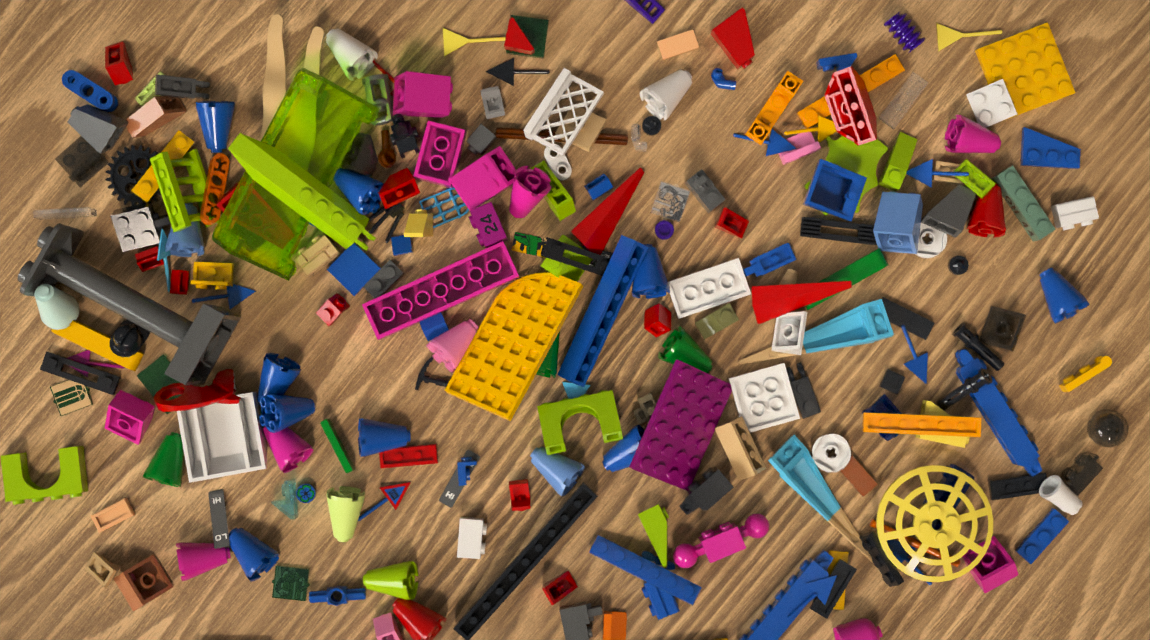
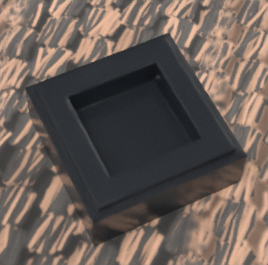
[879,369,906,395]

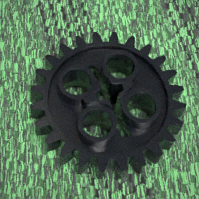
[105,145,162,206]

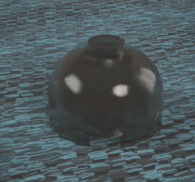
[1087,409,1129,448]

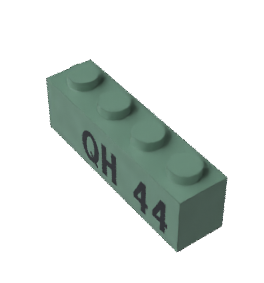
[991,165,1056,242]

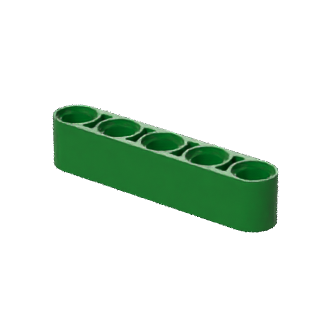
[805,248,889,310]

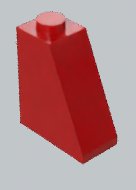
[710,7,755,70]

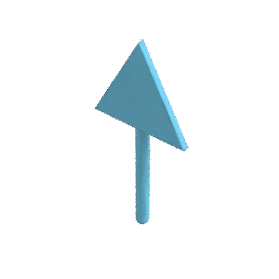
[157,229,171,292]
[562,382,590,399]

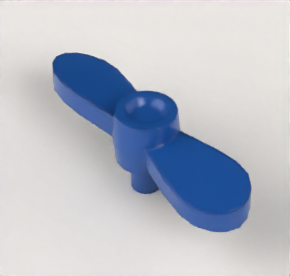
[641,551,675,570]

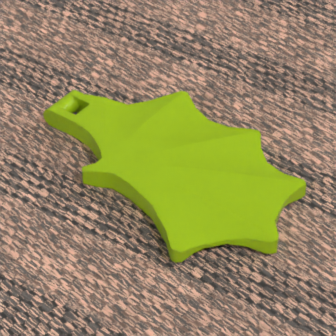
[805,135,888,215]

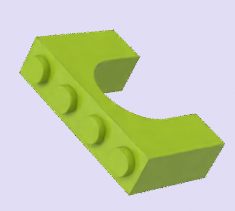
[537,390,623,455]
[0,446,88,505]

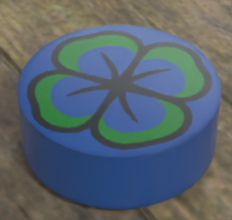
[296,483,316,503]

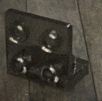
[1061,452,1103,496]

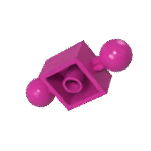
[673,514,769,568]

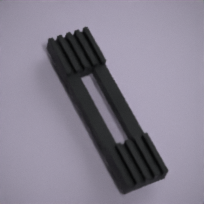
[800,217,877,245]
[541,237,611,276]
[40,352,121,395]

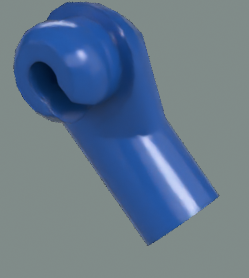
[711,68,736,90]

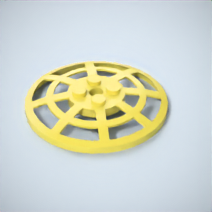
[876,465,993,582]

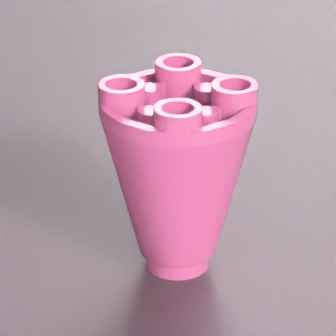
[426,319,479,373]

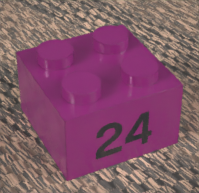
[469,202,508,248]

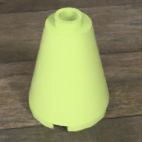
[326,486,365,542]

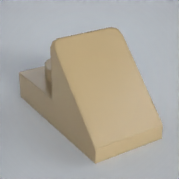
[84,552,121,588]

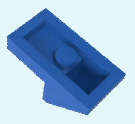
[816,53,857,72]

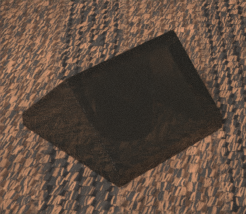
[979,306,1026,352]

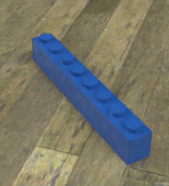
[557,235,649,387]

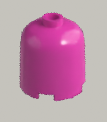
[833,618,883,640]

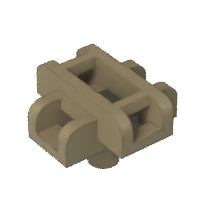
[633,393,659,424]

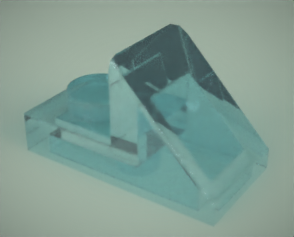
[271,479,298,519]

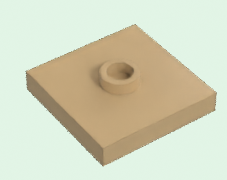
[555,104,607,152]

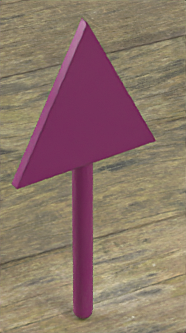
[68,350,125,377]

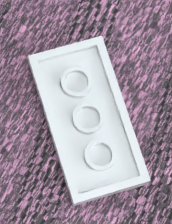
[668,258,751,319]

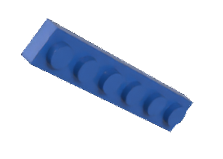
[589,535,702,606]

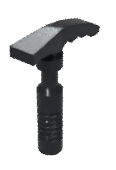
[415,357,450,391]

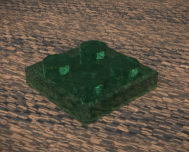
[506,15,549,59]

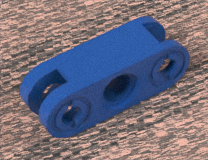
[62,70,118,113]

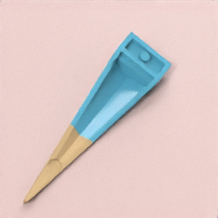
[739,299,894,364]
[768,435,873,563]

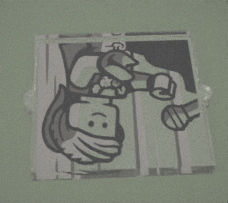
[650,181,691,223]

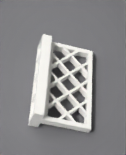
[523,68,604,156]

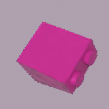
[393,71,453,118]

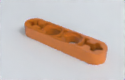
[200,153,229,225]

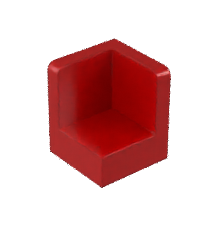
[644,303,672,338]

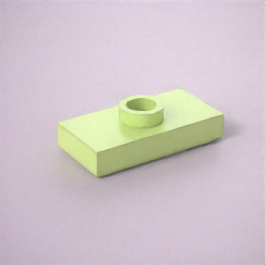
[135,72,165,106]

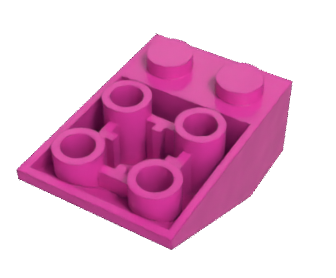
[449,146,516,211]

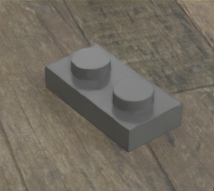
[363,260,404,298]

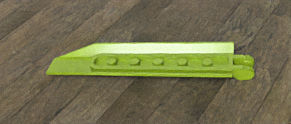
[228,133,376,251]

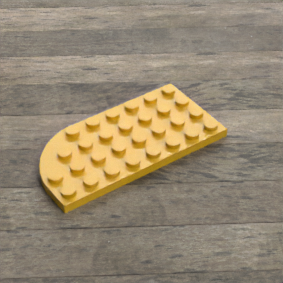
[444,272,584,421]

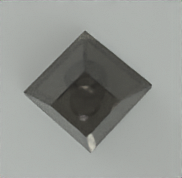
[333,129,378,178]

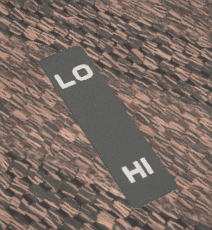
[439,450,480,508]
[208,489,230,549]

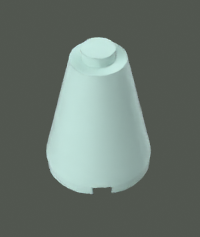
[34,284,80,330]

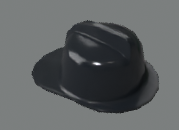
[110,319,150,357]

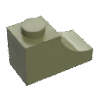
[694,303,739,340]

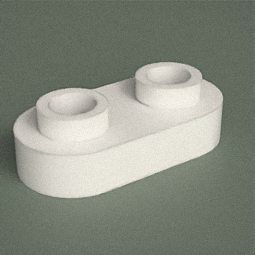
[544,144,572,181]

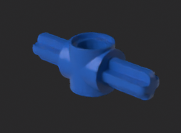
[309,585,366,606]

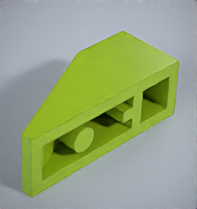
[878,132,918,192]
[530,160,576,221]
[638,504,669,568]

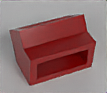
[135,246,164,272]
[170,270,189,295]

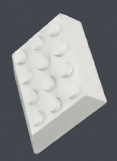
[177,392,267,483]

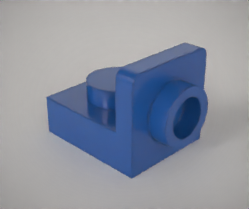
[457,457,477,486]

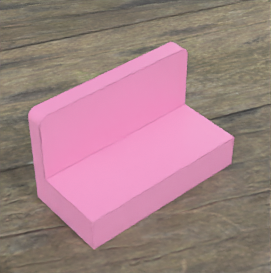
[778,132,821,165]

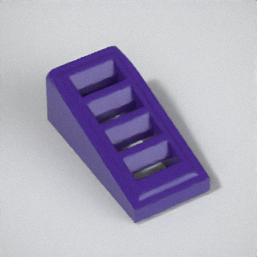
[625,0,665,24]

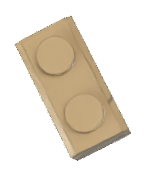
[294,234,341,277]

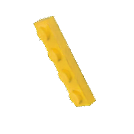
[131,130,194,203]

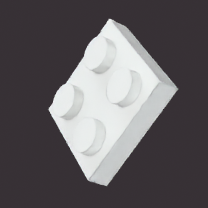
[966,79,1018,128]

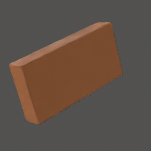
[840,455,877,497]

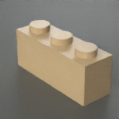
[715,416,766,481]

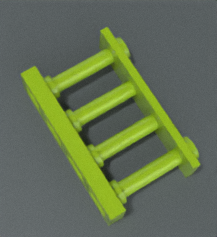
[150,149,221,232]

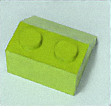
[541,234,593,282]

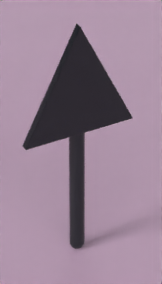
[486,58,550,86]

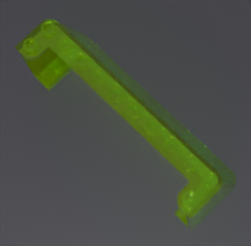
[212,68,380,281]

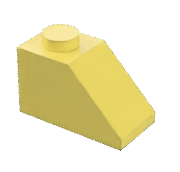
[404,210,433,237]

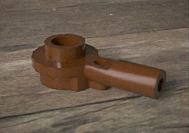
[378,130,396,168]

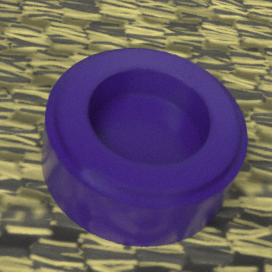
[655,220,674,240]

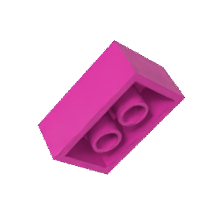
[413,120,467,188]

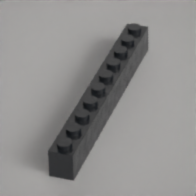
[453,482,598,640]

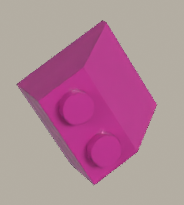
[105,390,155,445]
[962,536,1018,593]

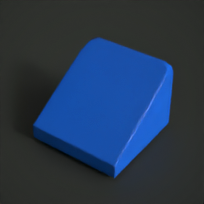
[391,235,413,256]

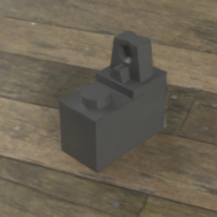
[685,169,725,214]
[559,602,603,640]

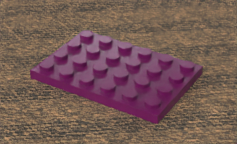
[629,359,732,491]

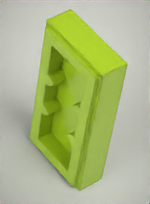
[954,159,996,198]

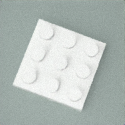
[728,363,800,433]

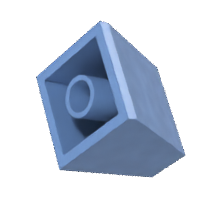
[873,191,923,254]

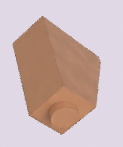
[126,96,187,138]

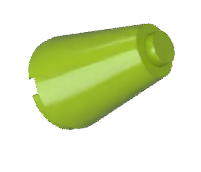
[363,561,418,600]

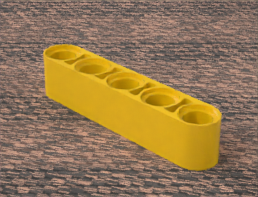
[51,320,144,371]

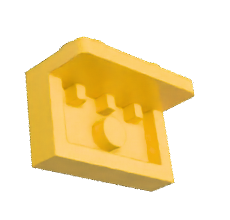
[190,262,234,290]

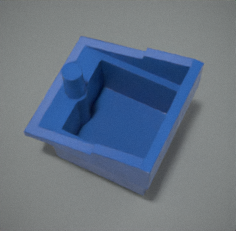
[803,159,867,222]

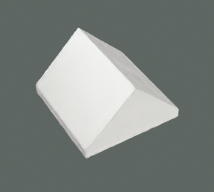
[772,311,807,355]

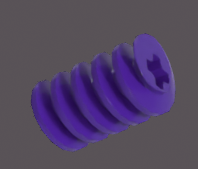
[884,12,926,54]

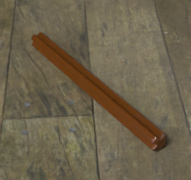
[495,127,628,145]

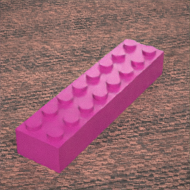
[362,241,520,340]

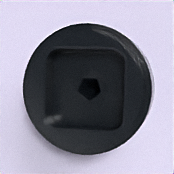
[642,116,661,136]
[948,256,969,275]

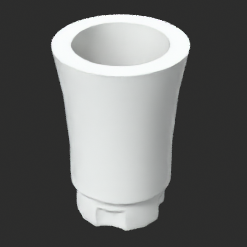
[1039,475,1083,515]

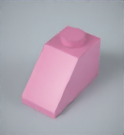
[373,612,403,640]

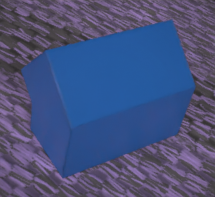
[584,174,613,201]
[419,313,449,341]

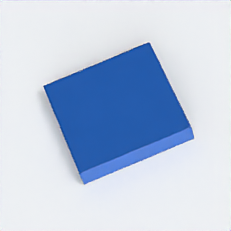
[327,243,381,296]

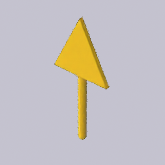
[784,115,837,142]

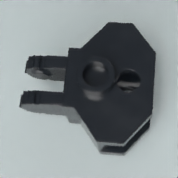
[390,114,420,159]

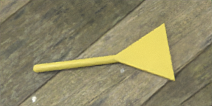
[936,23,1003,52]
[443,28,506,57]

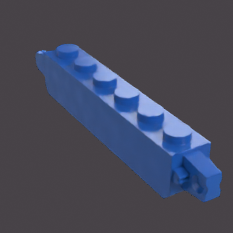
[955,349,1042,476]
[739,550,834,640]

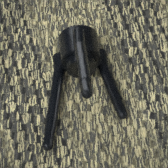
[368,203,405,243]

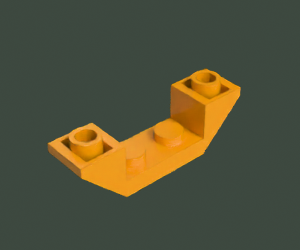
[745,71,803,145]

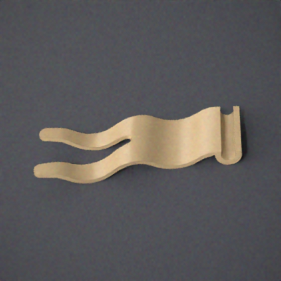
[249,14,325,177]

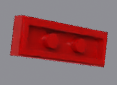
[379,444,438,469]

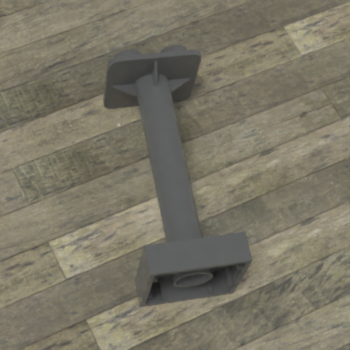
[17,223,241,385]

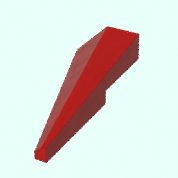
[571,167,645,255]
[752,281,852,324]

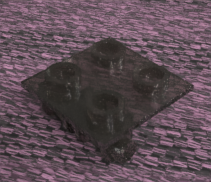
[55,136,109,188]

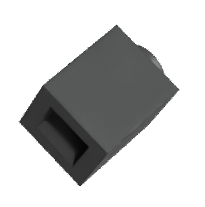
[466,124,497,156]

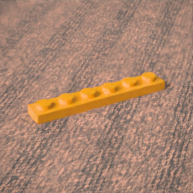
[797,54,905,129]
[862,412,981,437]

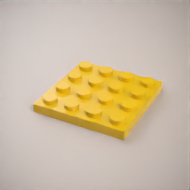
[975,22,1076,121]

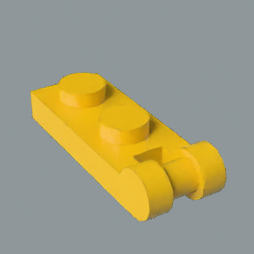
[1059,356,1112,392]

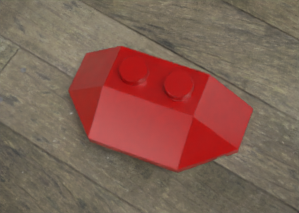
[824,66,877,146]

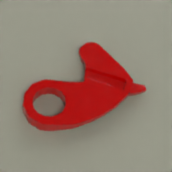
[154,369,241,412]

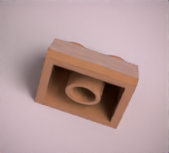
[114,554,173,612]

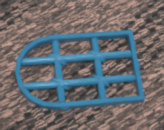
[419,187,469,228]

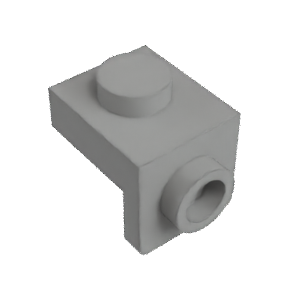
[480,86,505,119]

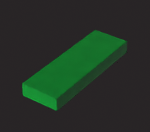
[320,419,355,473]

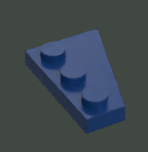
[1020,127,1081,169]

